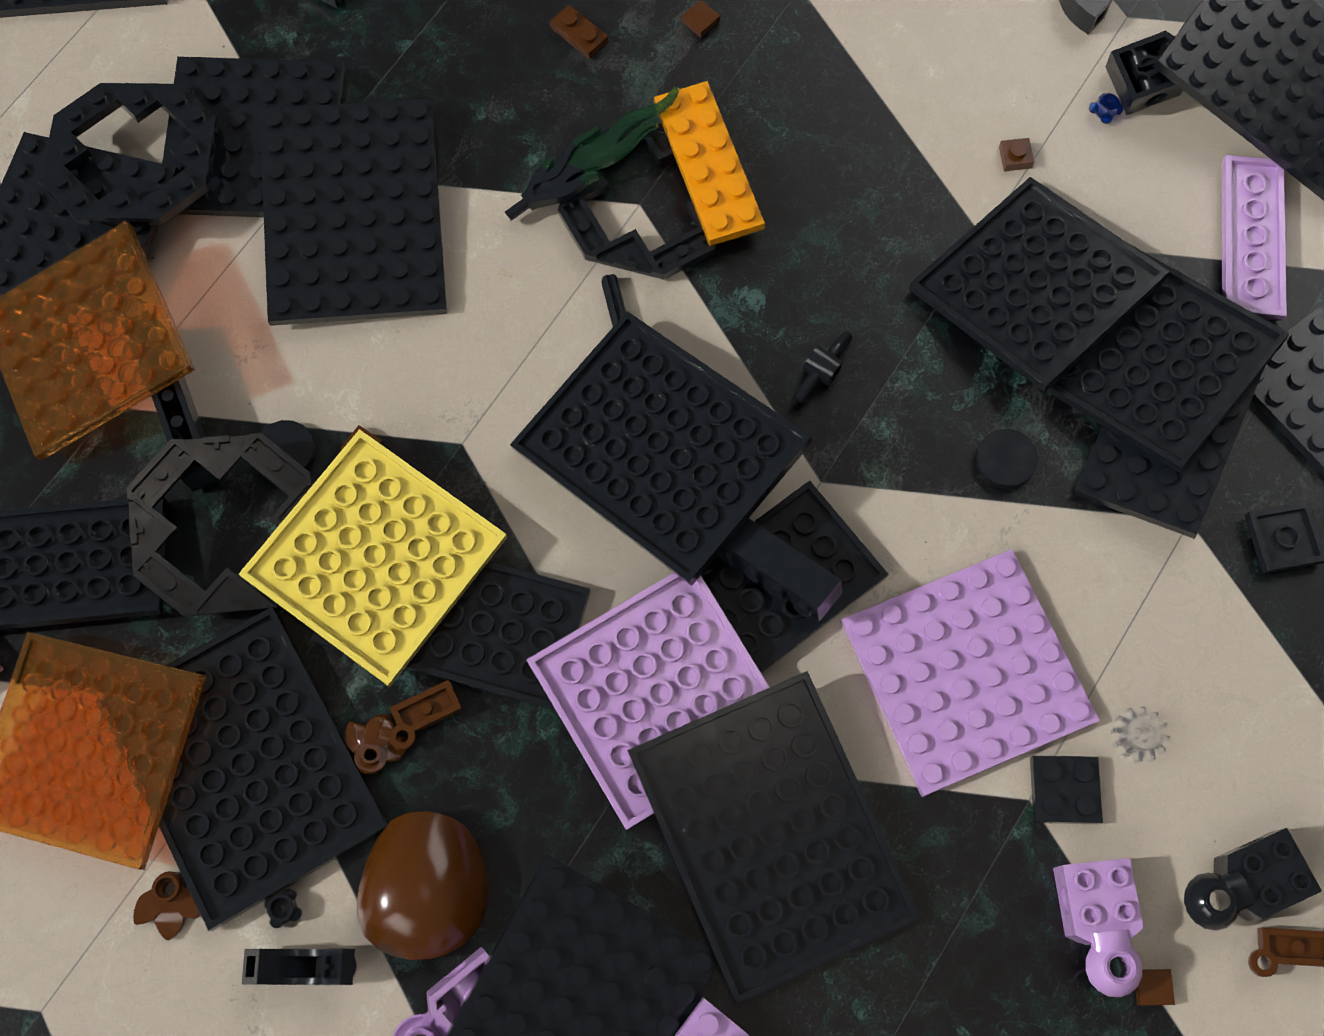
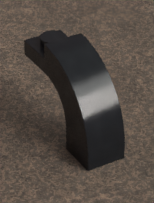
[1059,0,1112,35]
[242,948,357,985]

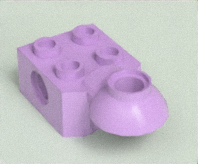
[1053,858,1144,997]
[393,947,489,1036]

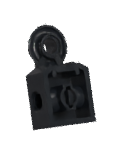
[1105,30,1183,115]
[1184,828,1322,931]

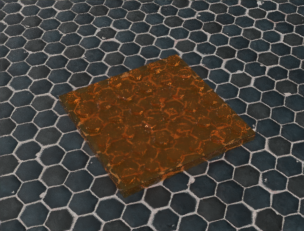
[0,221,195,460]
[0,632,206,870]

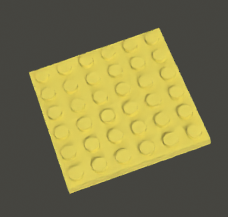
[239,429,507,687]

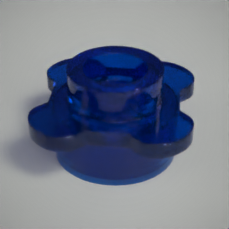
[1089,93,1123,124]

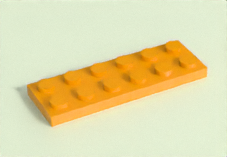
[654,81,765,246]

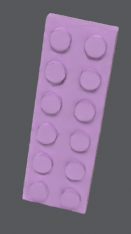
[1222,155,1287,321]

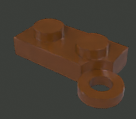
[389,680,463,750]
[1248,927,1324,977]

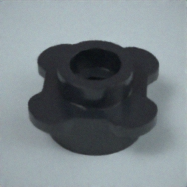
[264,889,302,928]

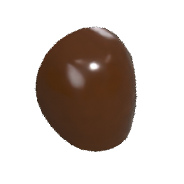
[357,811,488,960]

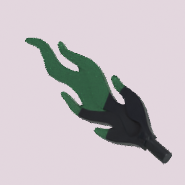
[505,86,679,221]

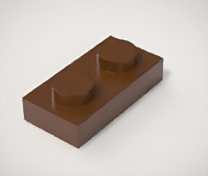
[550,5,609,60]

